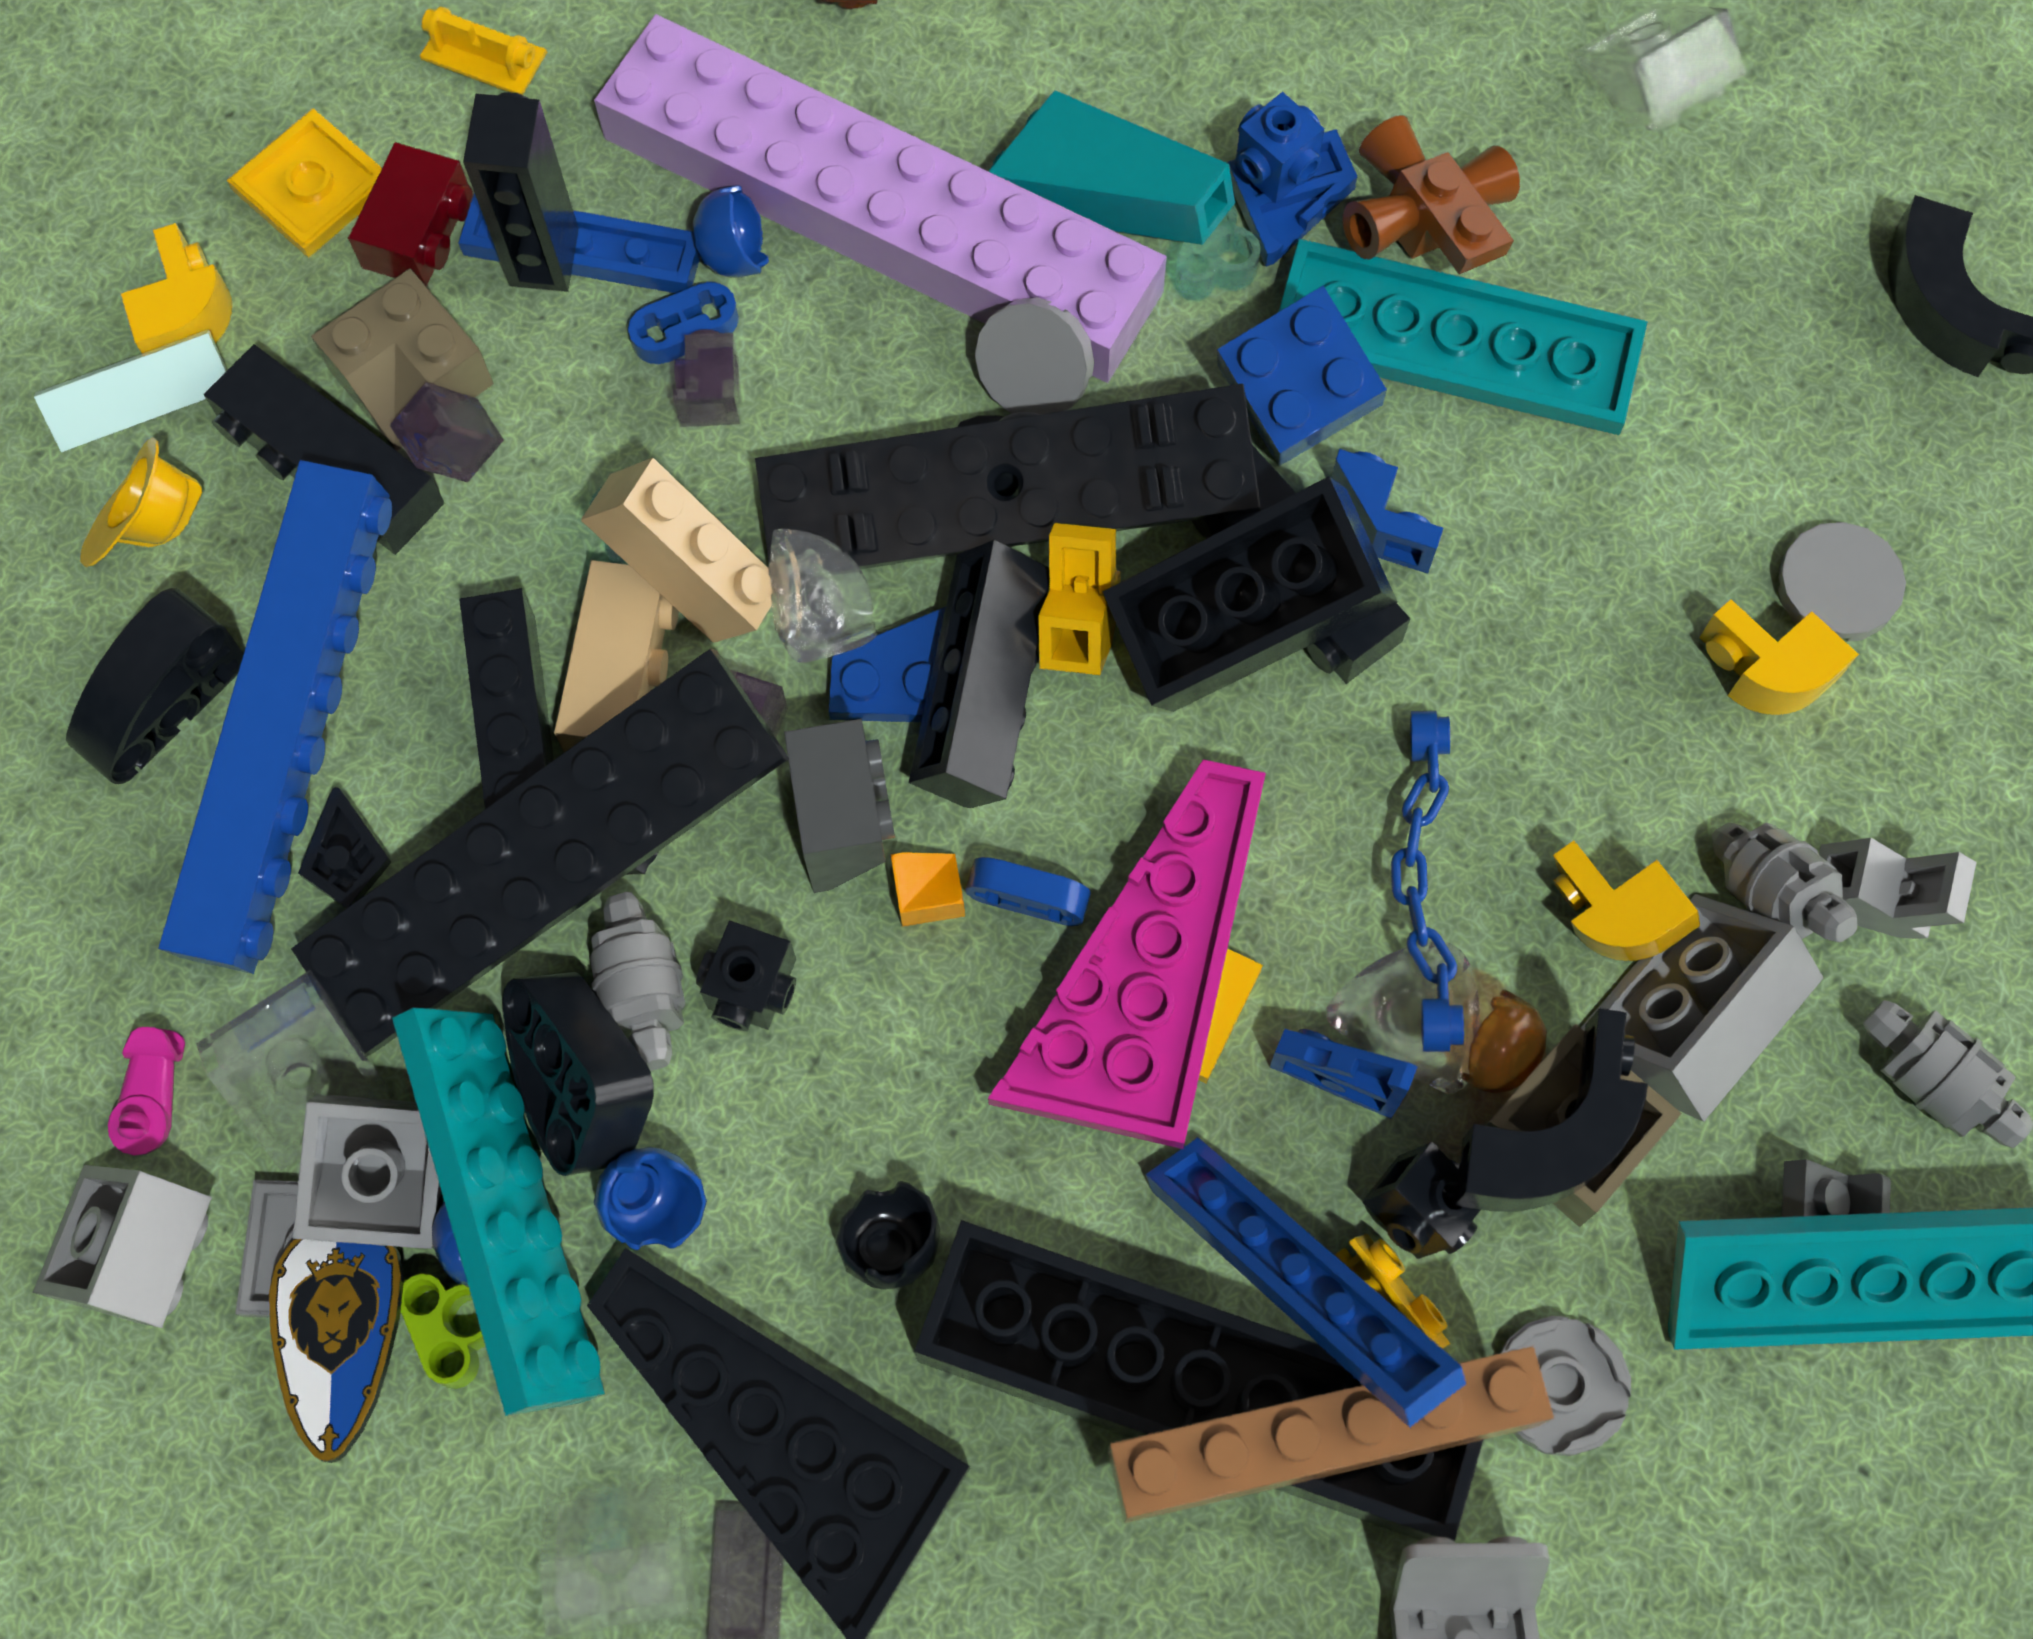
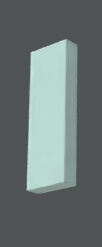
[34,329,227,452]

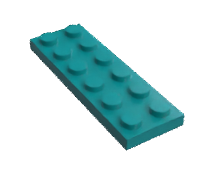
[1279,238,1648,435]
[392,1008,605,1416]
[1668,1207,2033,1350]

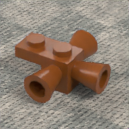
[1343,115,1520,275]

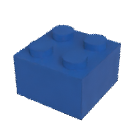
[1217,285,1387,466]

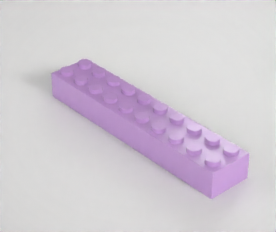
[594,14,1167,383]

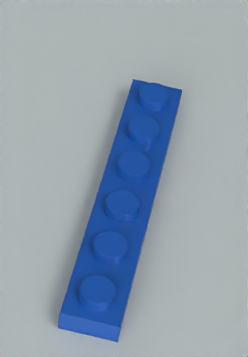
[1146,1137,1466,1428]

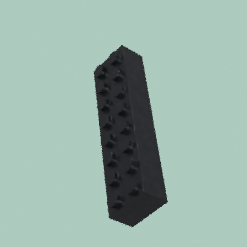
[914,1220,1483,1542]

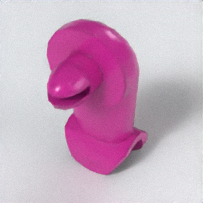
[108,1027,185,1156]

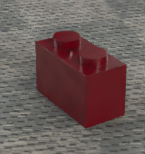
[348,142,473,287]

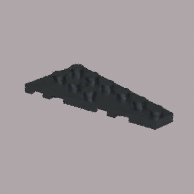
[587,1248,970,1639]

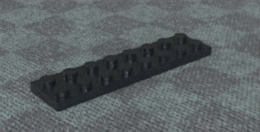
[291,648,789,1057]

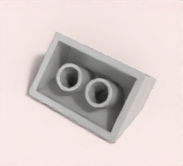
[1581,894,1823,1122]

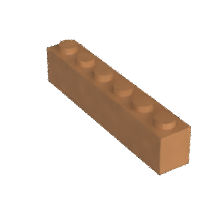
[1108,1346,1554,1524]

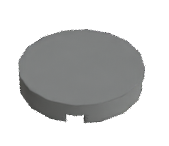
[975,297,1095,415]
[1778,522,1906,642]
[1499,1316,1631,1456]

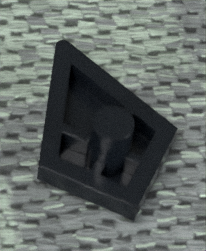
[298,787,391,909]

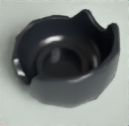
[836,1181,940,1289]

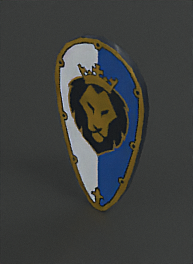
[269,1239,404,1463]

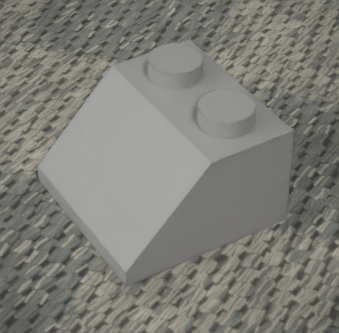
[293,1094,442,1249]
[33,1165,212,1328]

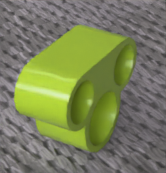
[401,1274,485,1389]

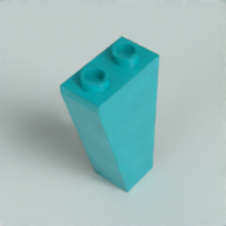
[988,90,1235,245]

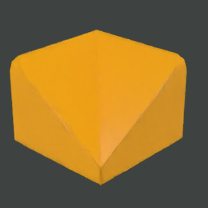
[891,852,965,927]

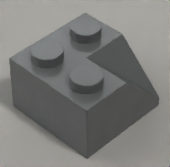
[784,719,895,893]

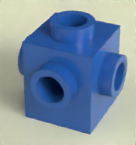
[1235,91,1325,204]

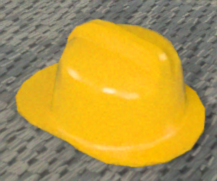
[80,437,202,567]

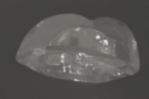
[768,528,877,663]
[1327,941,1480,1094]

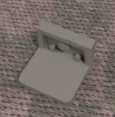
[1389,1536,1550,1639]

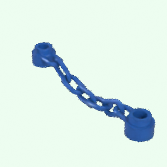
[1391,710,1464,1052]

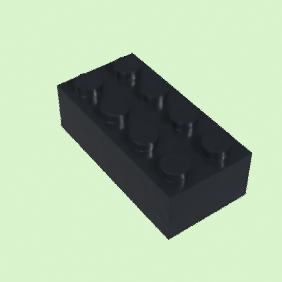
[1103,476,1398,712]

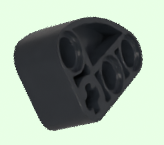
[66,588,244,785]
[502,971,654,1176]

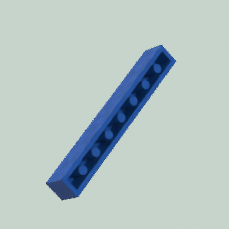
[158,460,392,974]

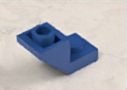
[1331,449,1444,574]

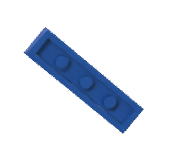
[458,193,701,293]

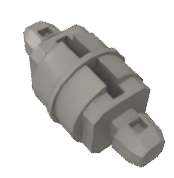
[1712,822,1857,943]
[590,892,686,1071]
[1863,1000,2033,1148]

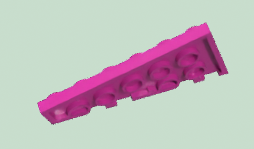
[988,759,1266,1149]

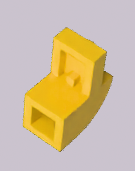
[121,223,232,353]
[1039,523,1121,675]
[1699,599,1859,715]
[1553,840,1700,961]

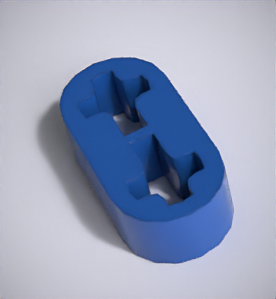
[628,282,739,364]
[965,857,1091,926]

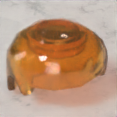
[1461,989,1547,1093]

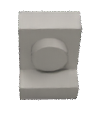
[1819,838,1977,939]

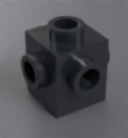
[696,920,797,1031]
[1362,1142,1480,1259]

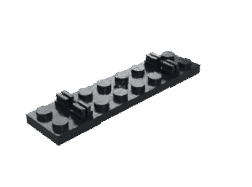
[755,383,1261,581]

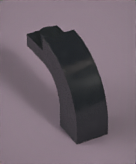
[1888,195,2033,377]
[1455,1008,1648,1212]

